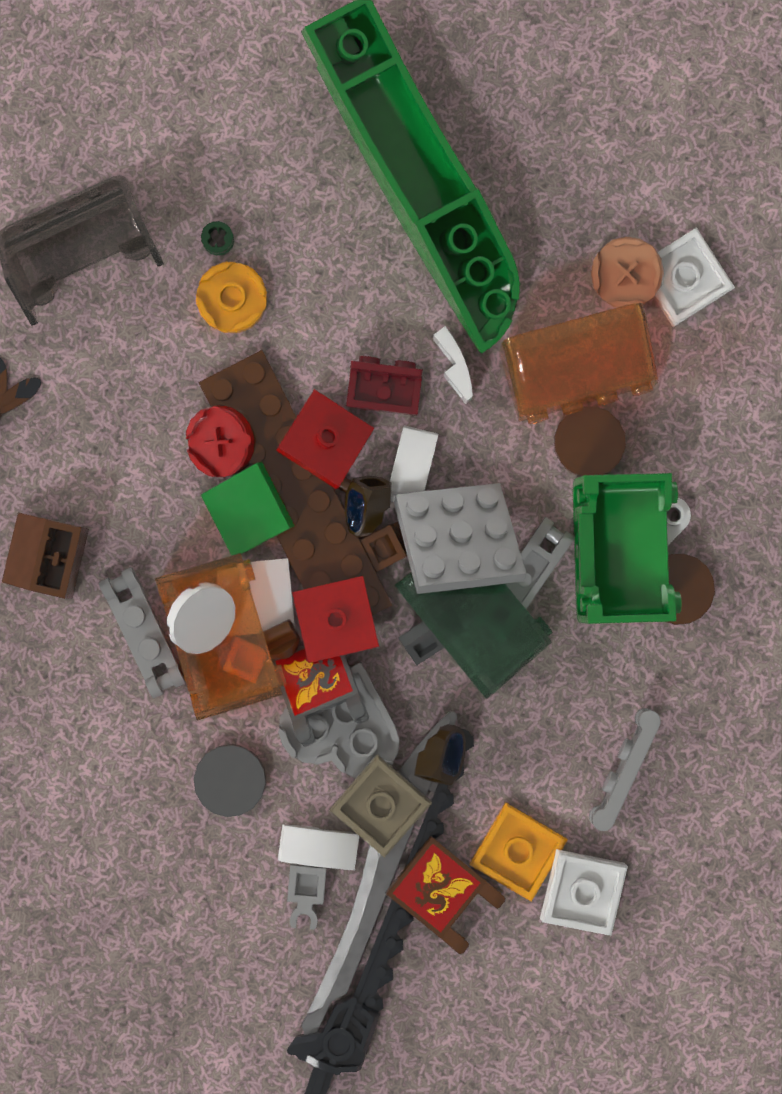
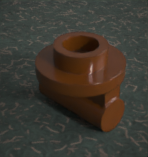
[257,619,300,659]

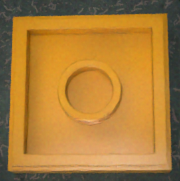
[469,802,568,902]

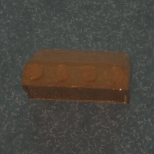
[500,303,659,424]

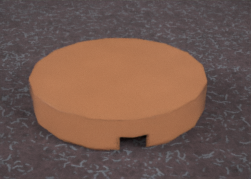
[591,237,664,309]

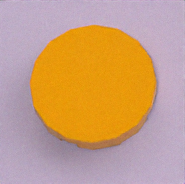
[196,261,267,333]

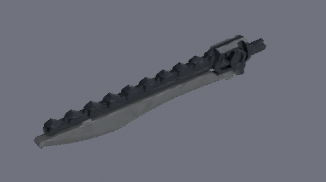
[287,711,474,1094]

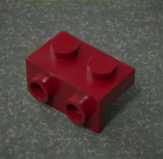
[346,356,423,416]

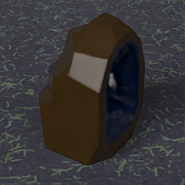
[345,475,392,538]
[414,724,466,785]

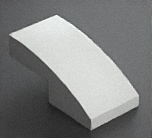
[433,326,473,404]
[390,425,439,502]
[278,824,359,870]

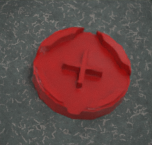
[186,405,254,477]

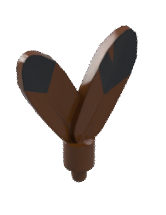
[0,358,41,418]

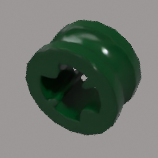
[201,221,234,256]

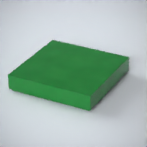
[201,462,295,559]

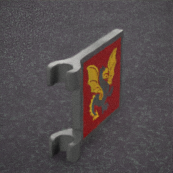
[270,645,369,747]

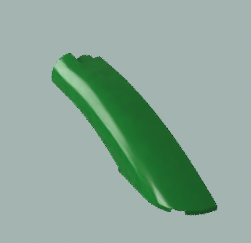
[301,0,520,353]

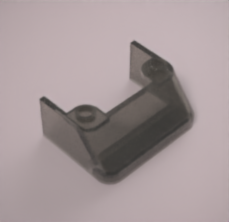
[0,176,164,326]

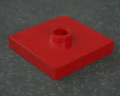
[276,389,374,489]
[292,576,379,663]

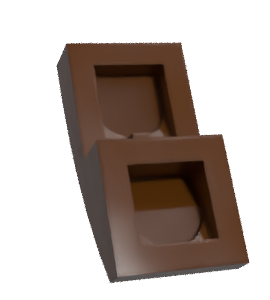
[360,521,408,572]

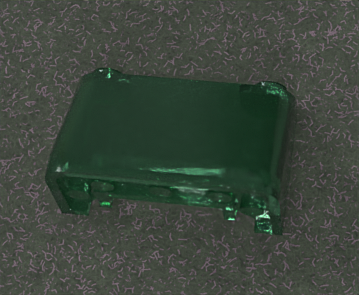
[394,572,553,699]

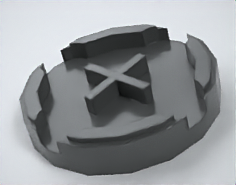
[194,744,266,817]

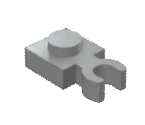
[287,863,327,930]

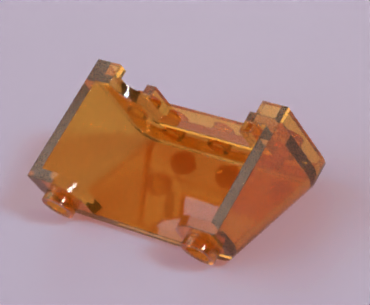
[155,553,287,721]

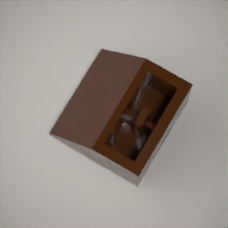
[2,512,89,599]

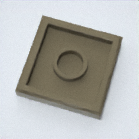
[330,754,432,858]

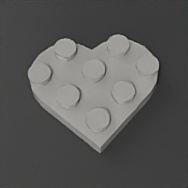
[278,662,399,778]

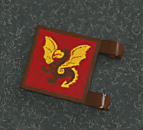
[385,836,506,954]

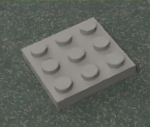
[394,483,527,594]

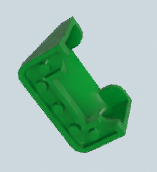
[572,473,682,624]

